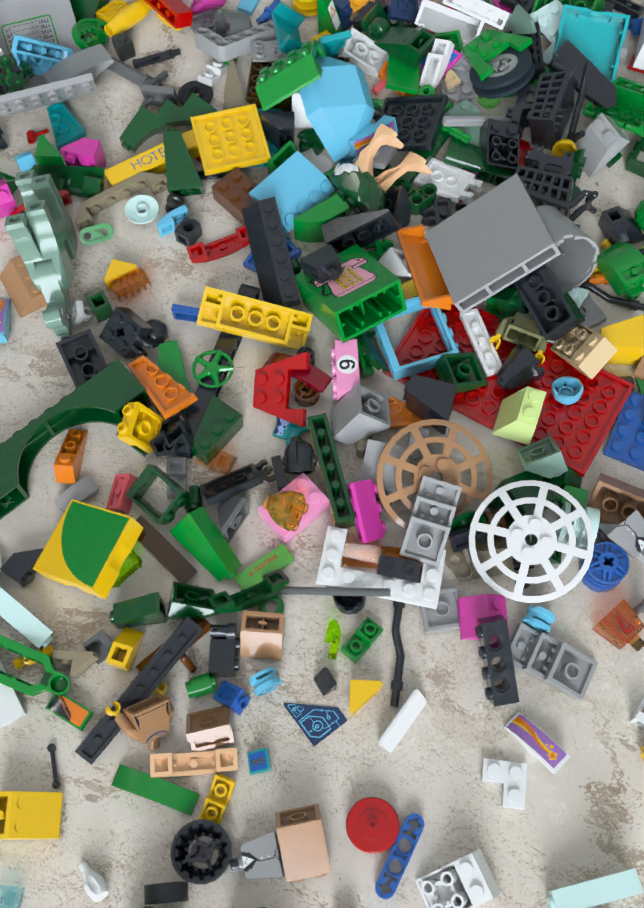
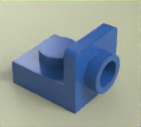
[213,680,251,715]

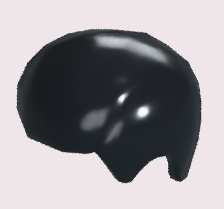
[146,319,168,348]
[333,596,366,615]

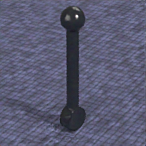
[47,743,60,789]

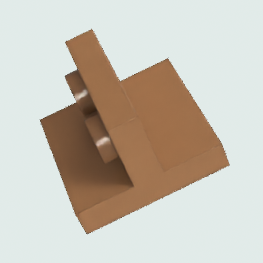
[186,706,235,752]

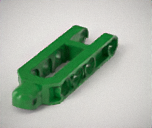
[0,635,71,697]

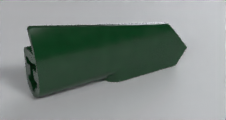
[443,137,516,186]
[31,165,105,198]

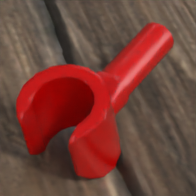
[26,129,49,144]

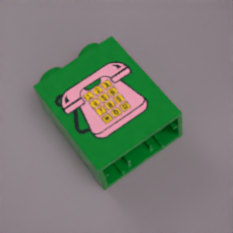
[295,244,407,343]

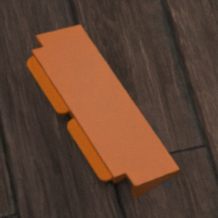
[396,225,454,310]

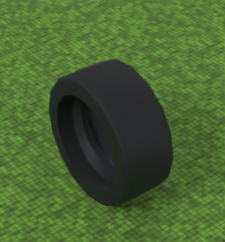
[144,881,188,905]

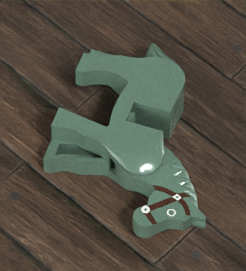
[4,169,77,340]

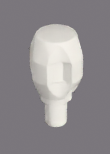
[79,861,109,902]

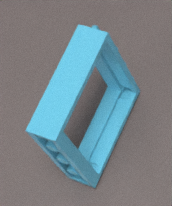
[373,296,460,380]

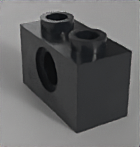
[376,554,421,583]

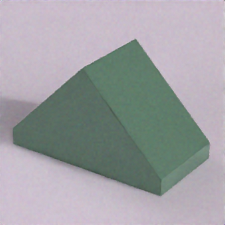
[509,4,537,35]

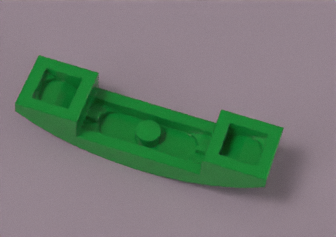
[111,764,200,816]

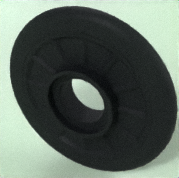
[178,81,213,106]

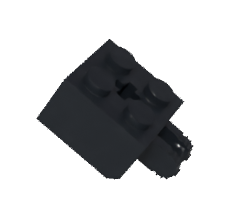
[99,306,153,358]

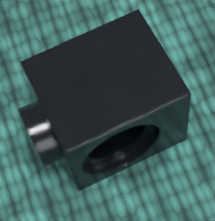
[174,216,202,247]

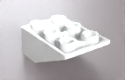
[415,849,501,908]

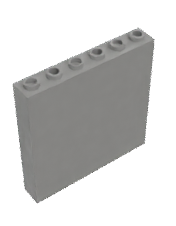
[425,174,561,314]

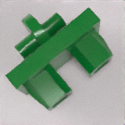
[365,237,394,261]

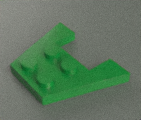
[462,29,533,82]

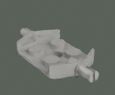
[441,51,474,106]

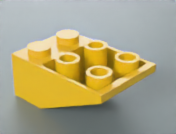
[0,791,63,840]

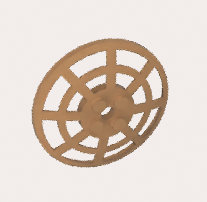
[375,419,493,530]

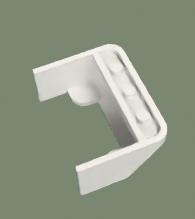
[415,0,484,47]

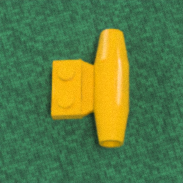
[95,0,153,37]

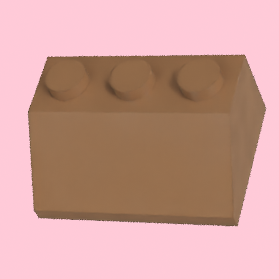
[0,255,47,318]
[587,473,644,524]

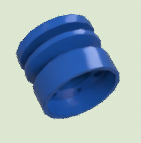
[579,542,630,593]

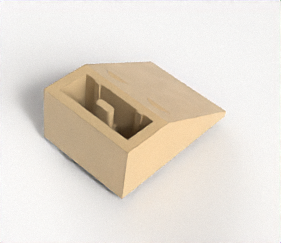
[550,324,618,379]

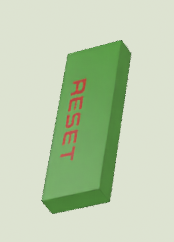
[234,544,295,590]

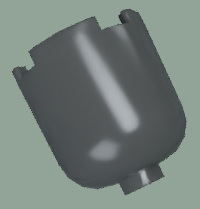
[213,9,253,38]

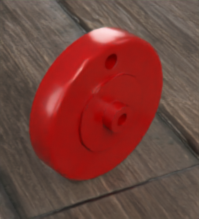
[346,797,399,854]

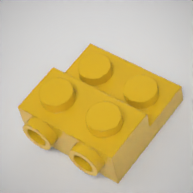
[117,402,164,453]

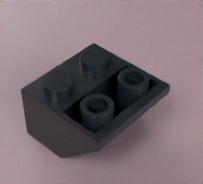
[260,110,295,149]

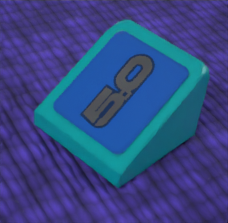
[247,748,271,775]

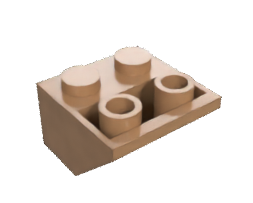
[240,610,285,660]

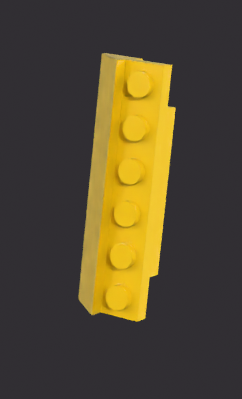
[196,286,313,351]

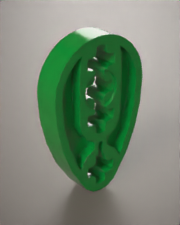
[72,18,108,50]

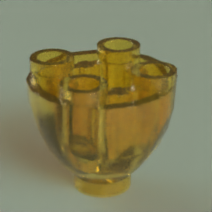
[263,490,309,532]

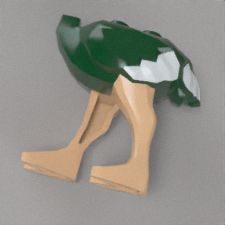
[331,123,432,214]

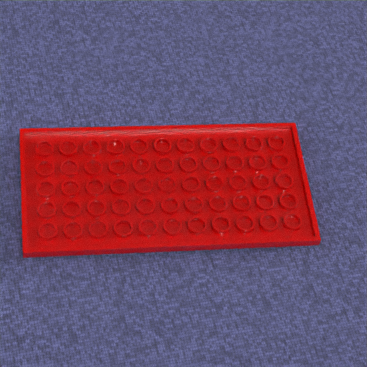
[382,304,634,477]

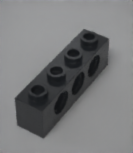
[475,614,519,707]

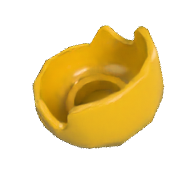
[552,139,577,158]

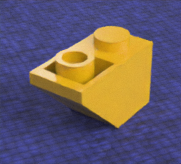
[106,627,145,673]

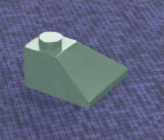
[515,436,568,479]

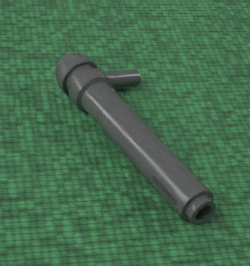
[107,56,168,89]

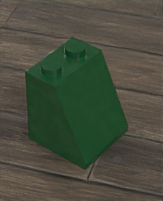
[487,471,558,529]

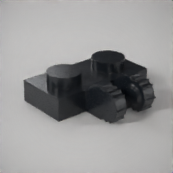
[420,198,453,226]

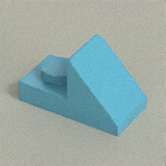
[14,151,37,172]

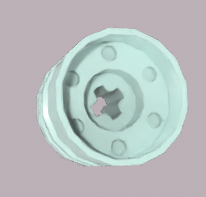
[556,501,600,549]

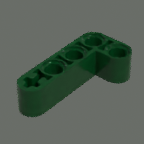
[374,163,437,216]

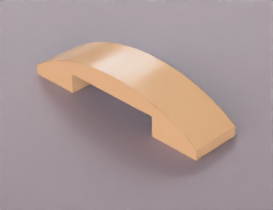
[150,748,238,778]

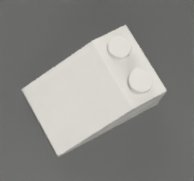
[338,27,388,77]

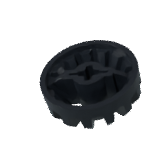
[171,819,233,885]

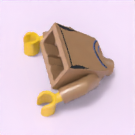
[105,682,174,751]

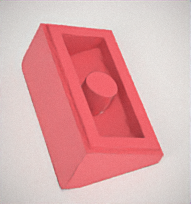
[106,473,138,514]

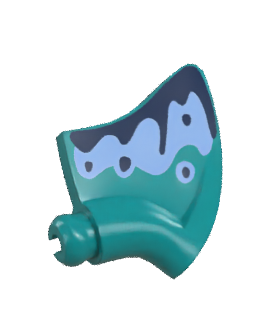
[273,407,309,446]

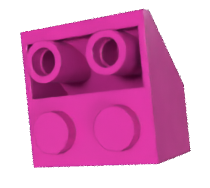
[61,138,107,169]

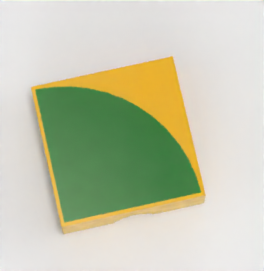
[33,499,143,599]

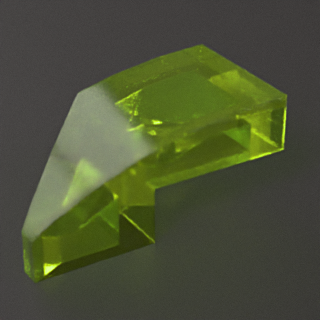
[325,619,341,660]

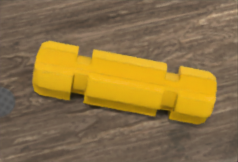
[13,645,54,670]

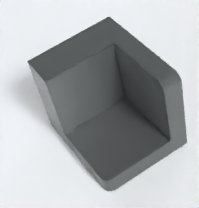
[82,629,113,664]

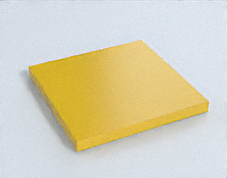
[190,103,271,176]

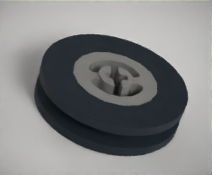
[469,46,535,98]

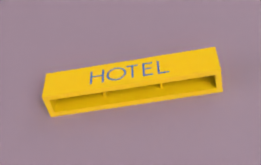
[104,129,200,187]

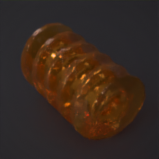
[111,268,152,302]

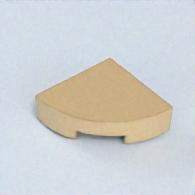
[444,69,461,91]

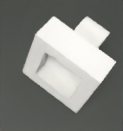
[71,300,92,326]

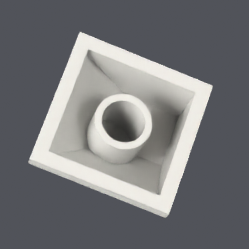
[378,247,412,278]

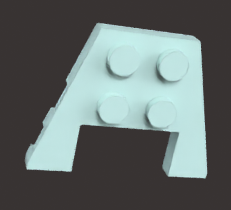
[530,0,564,66]

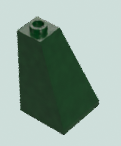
[163,129,205,197]

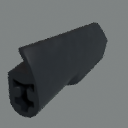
[547,40,617,109]

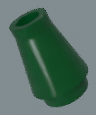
[184,485,204,514]

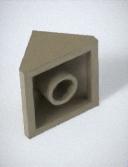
[467,536,513,579]

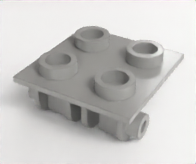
[250,40,285,65]

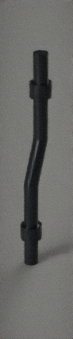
[579,282,644,311]
[390,601,405,708]

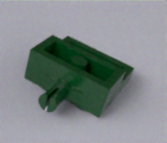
[496,285,529,324]

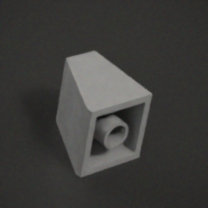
[331,384,391,445]
[359,439,407,495]

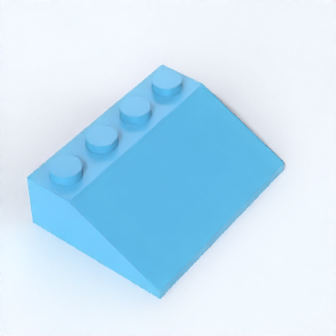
[249,151,335,234]

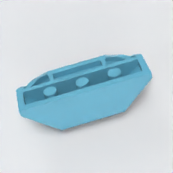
[11,34,73,76]

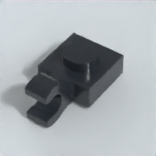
[448,527,485,553]

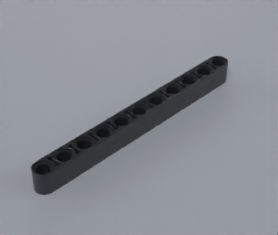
[174,283,260,459]

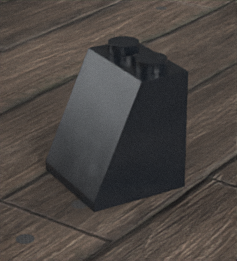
[403,374,457,435]

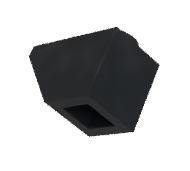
[0,548,43,588]

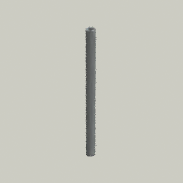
[277,586,391,597]

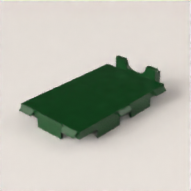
[357,331,388,372]

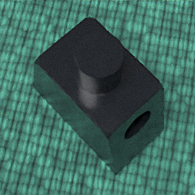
[300,244,343,283]

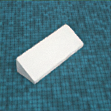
[378,689,427,753]

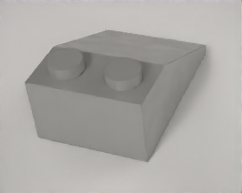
[577,113,630,179]

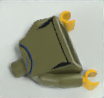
[488,312,548,366]

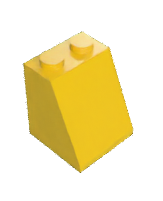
[599,315,644,366]

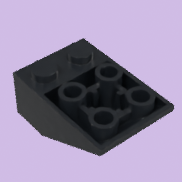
[480,118,520,171]

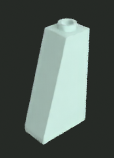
[0,587,54,649]
[546,868,644,908]

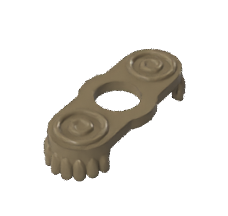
[444,537,473,581]

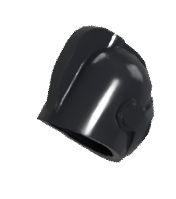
[282,437,318,475]

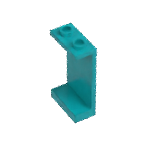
[271,1,305,54]

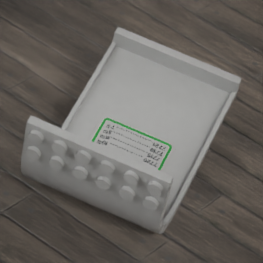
[0,0,97,118]

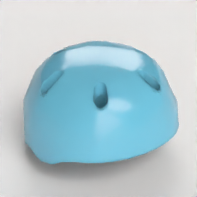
[552,377,584,405]

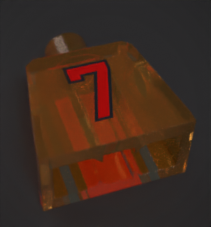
[593,599,644,652]

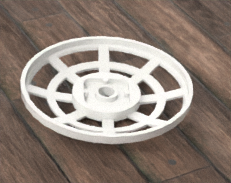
[469,480,594,603]

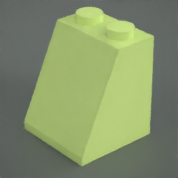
[492,386,546,445]

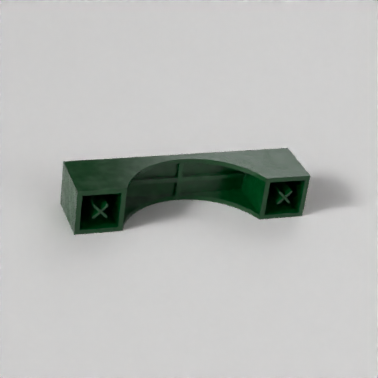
[0,359,152,520]

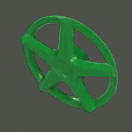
[192,350,234,388]

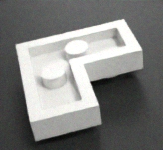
[481,758,527,810]

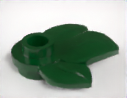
[297,128,325,156]

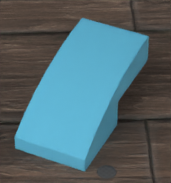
[156,205,189,237]

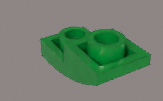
[340,617,384,664]

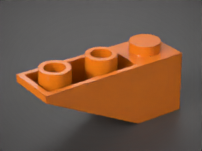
[53,429,88,484]

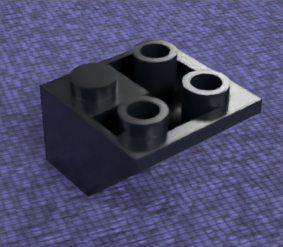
[598,206,644,245]

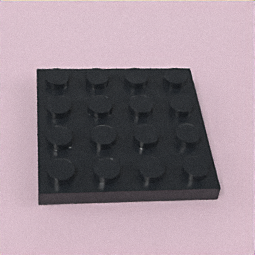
[380,94,449,151]

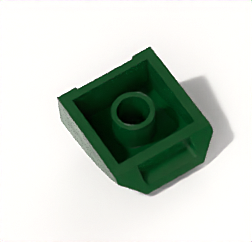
[435,352,488,394]
[167,582,219,620]

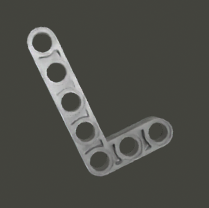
[196,21,277,62]

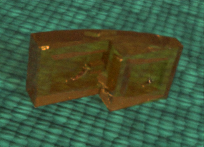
[195,450,238,475]

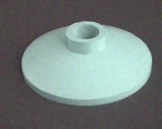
[125,195,159,224]

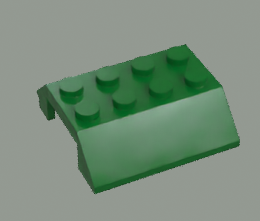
[255,39,327,111]
[582,77,644,138]

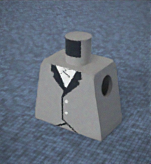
[607,510,644,559]
[230,832,284,879]

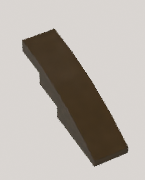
[136,515,198,584]

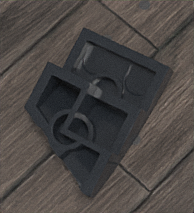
[149,409,193,458]

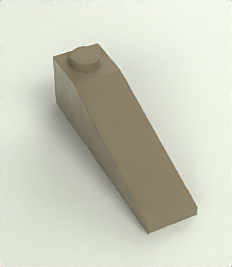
[222,59,246,110]

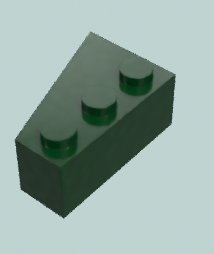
[192,395,243,466]

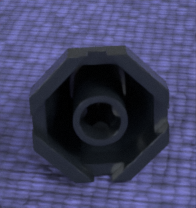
[496,343,545,391]

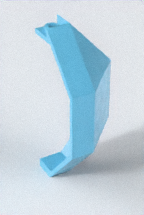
[300,55,375,164]

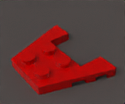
[253,352,310,427]

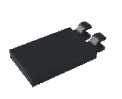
[200,459,276,506]

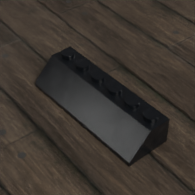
[242,197,301,308]

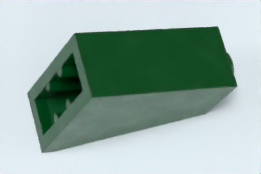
[110,592,166,629]

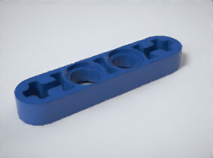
[375,813,425,899]

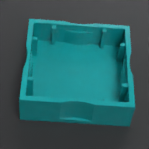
[548,4,631,83]

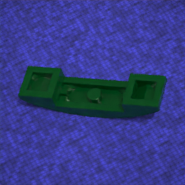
[207,569,290,613]

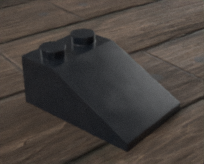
[56,329,107,387]

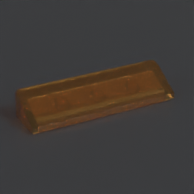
[342,542,422,573]

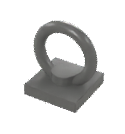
[139,84,179,134]

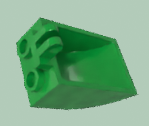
[293,192,350,243]
[596,242,644,301]

